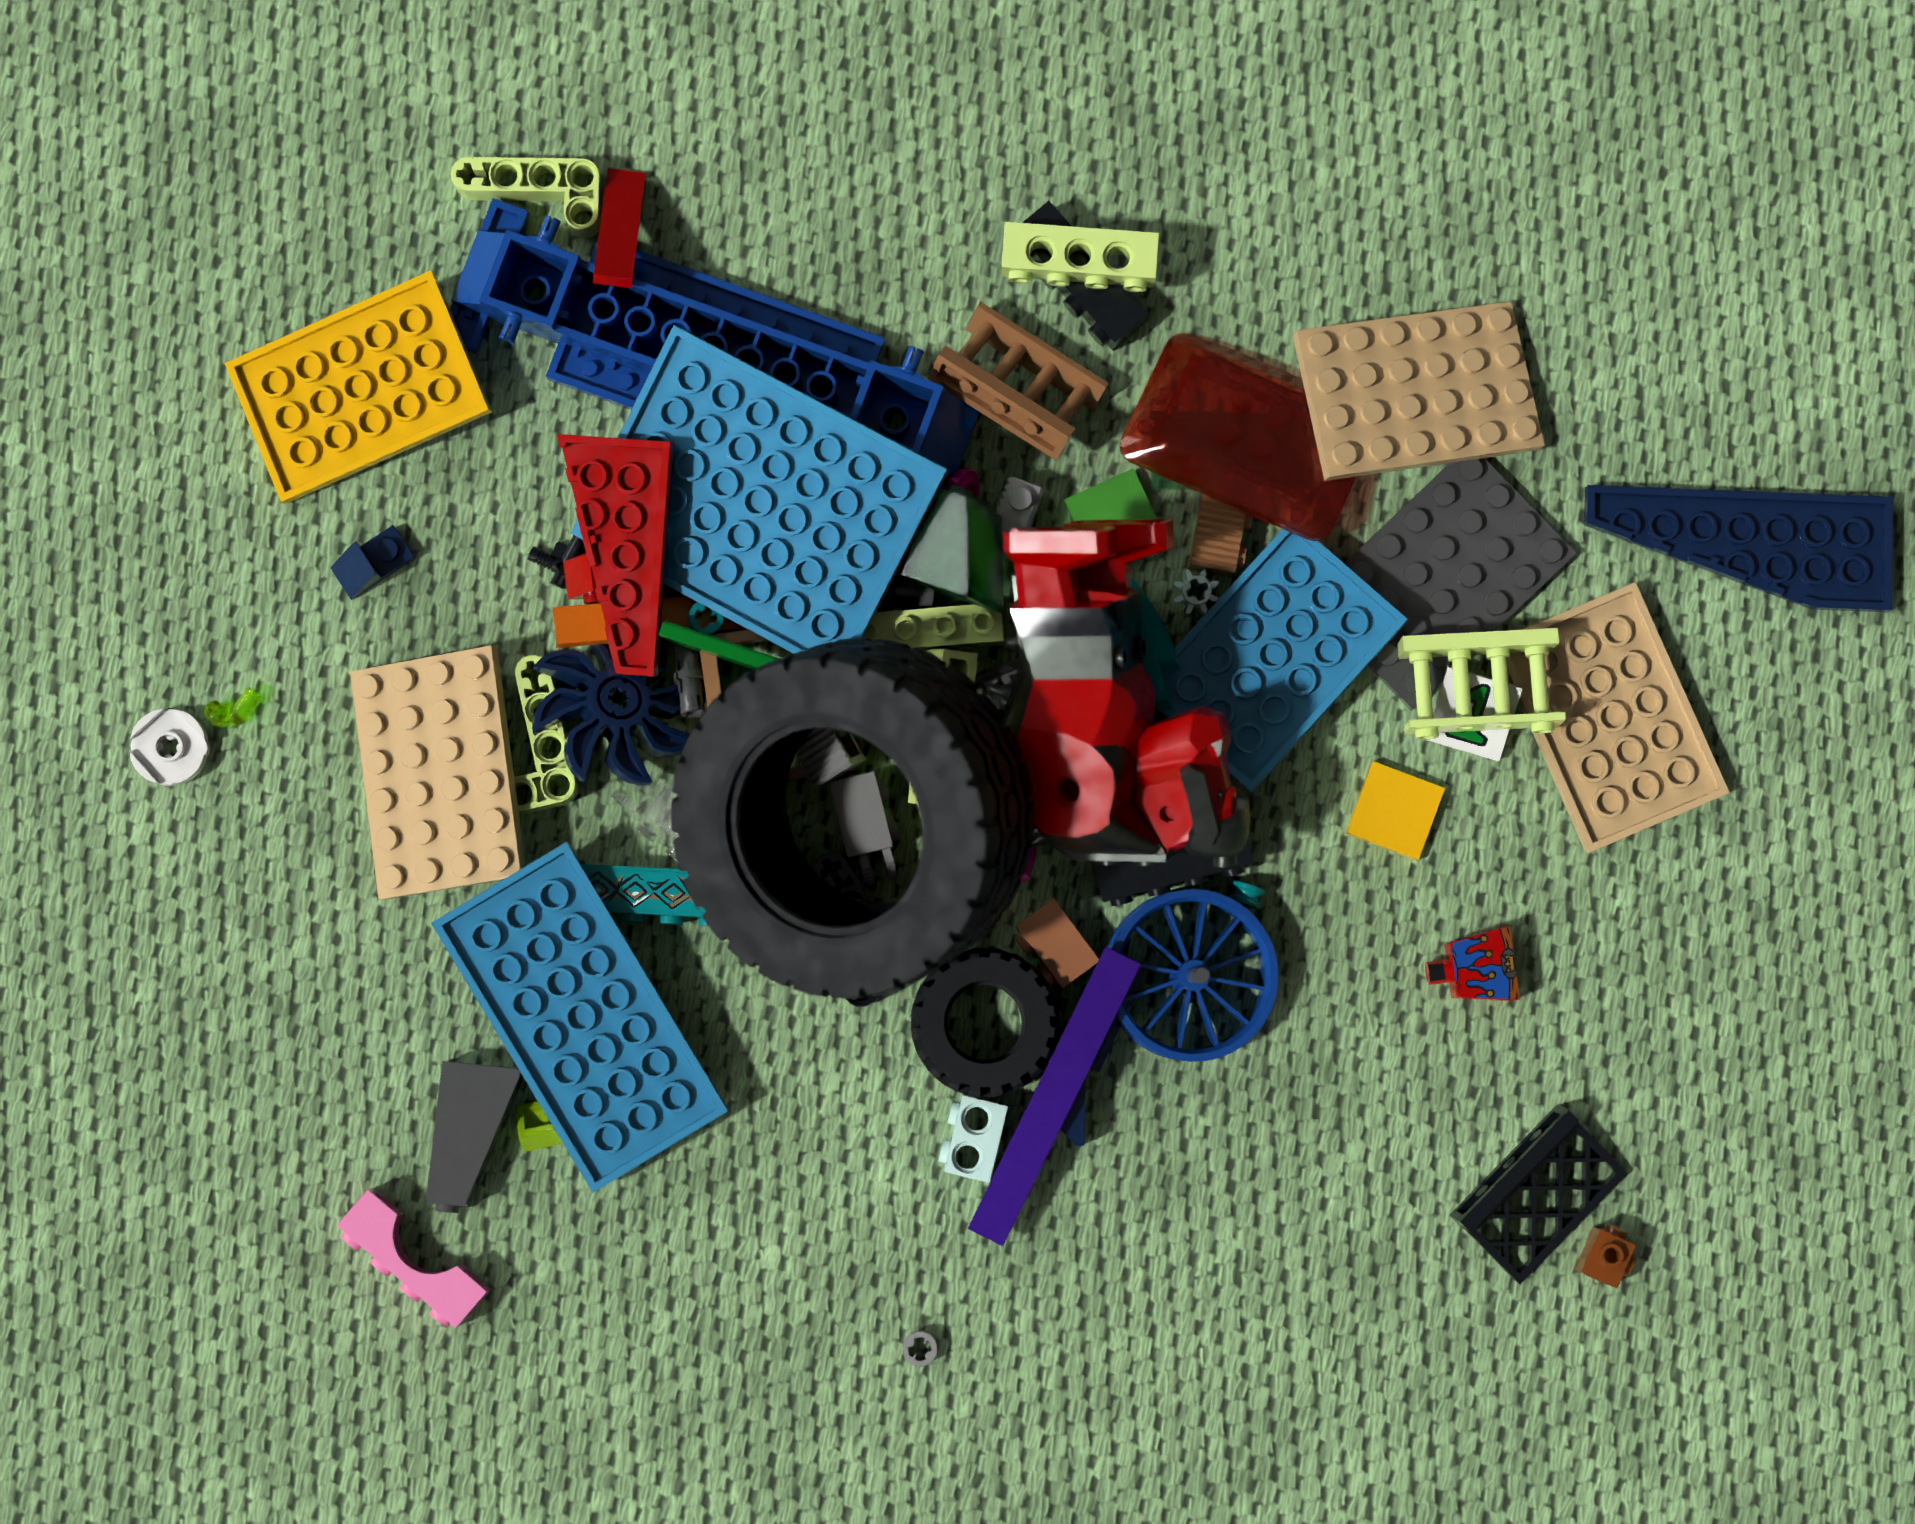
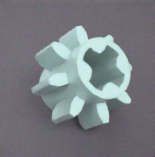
[1172,569,1219,617]

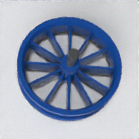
[1108,889,1279,1062]

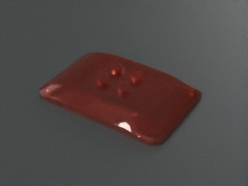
[1119,333,1357,541]

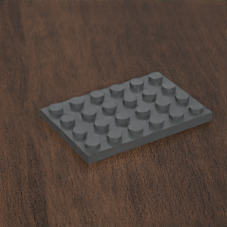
[1344,458,1577,711]

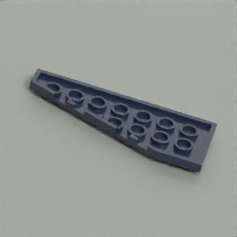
[1584,485,1893,612]

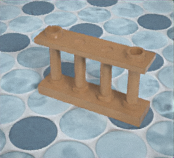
[927,302,1109,461]

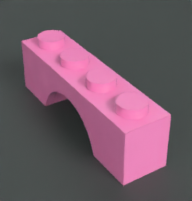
[337,1188,491,1328]

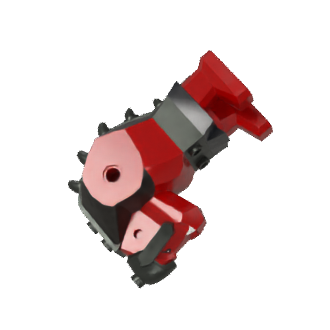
[987,519,1250,867]

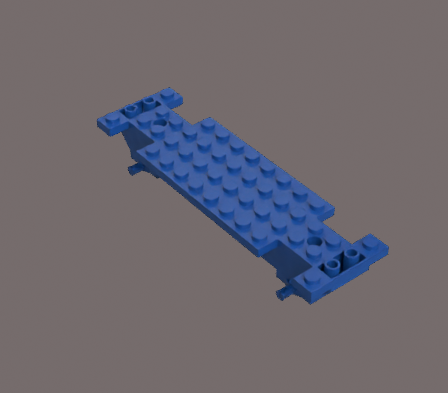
[450,198,980,521]

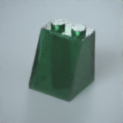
[901,485,1004,614]

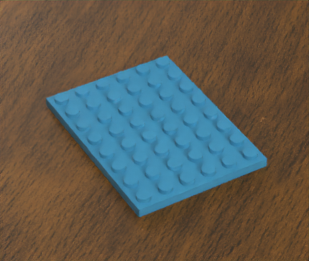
[571,325,949,654]

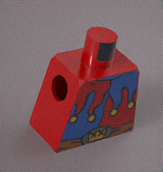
[1425,926,1520,1001]

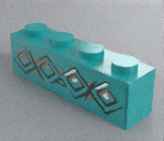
[581,864,708,926]

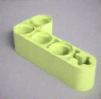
[450,157,603,239]
[514,655,579,814]

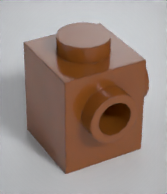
[1574,1224,1637,1288]

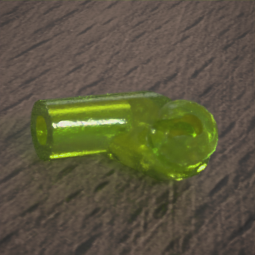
[204,687,263,727]

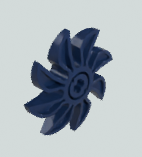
[532,639,690,786]

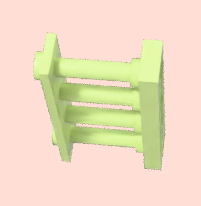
[1397,628,1566,740]

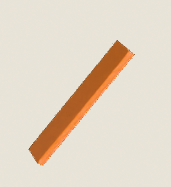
[552,596,747,648]

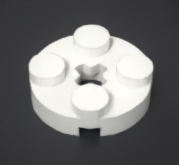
[129,709,211,787]

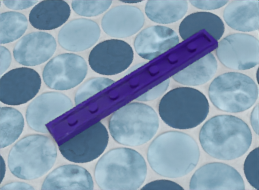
[968,946,1141,1246]

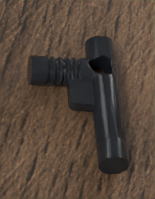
[527,535,584,590]

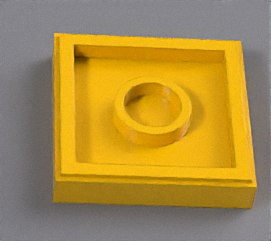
[1345,761,1445,861]

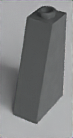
[425,1061,524,1213]

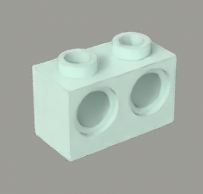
[938,1095,1008,1183]

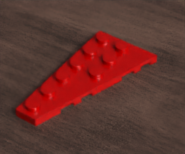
[557,434,674,677]

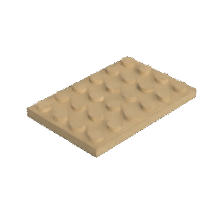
[1293,301,1545,481]
[1506,582,1730,854]
[350,645,526,900]

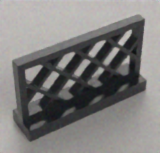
[1449,1105,1627,1284]

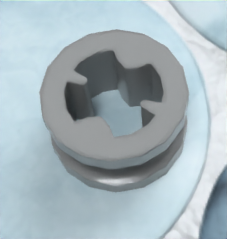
[902,1330,937,1367]

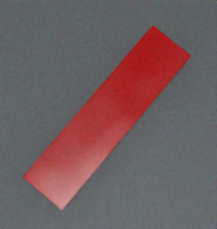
[593,168,645,288]

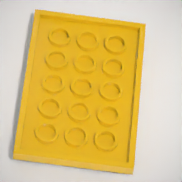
[225,270,492,504]

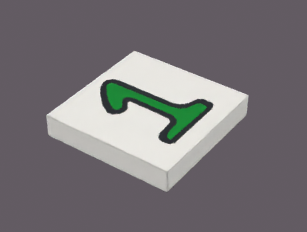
[1428,665,1523,761]

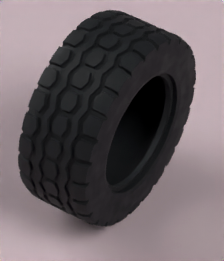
[671,638,1034,999]

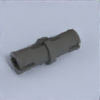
[673,643,705,718]

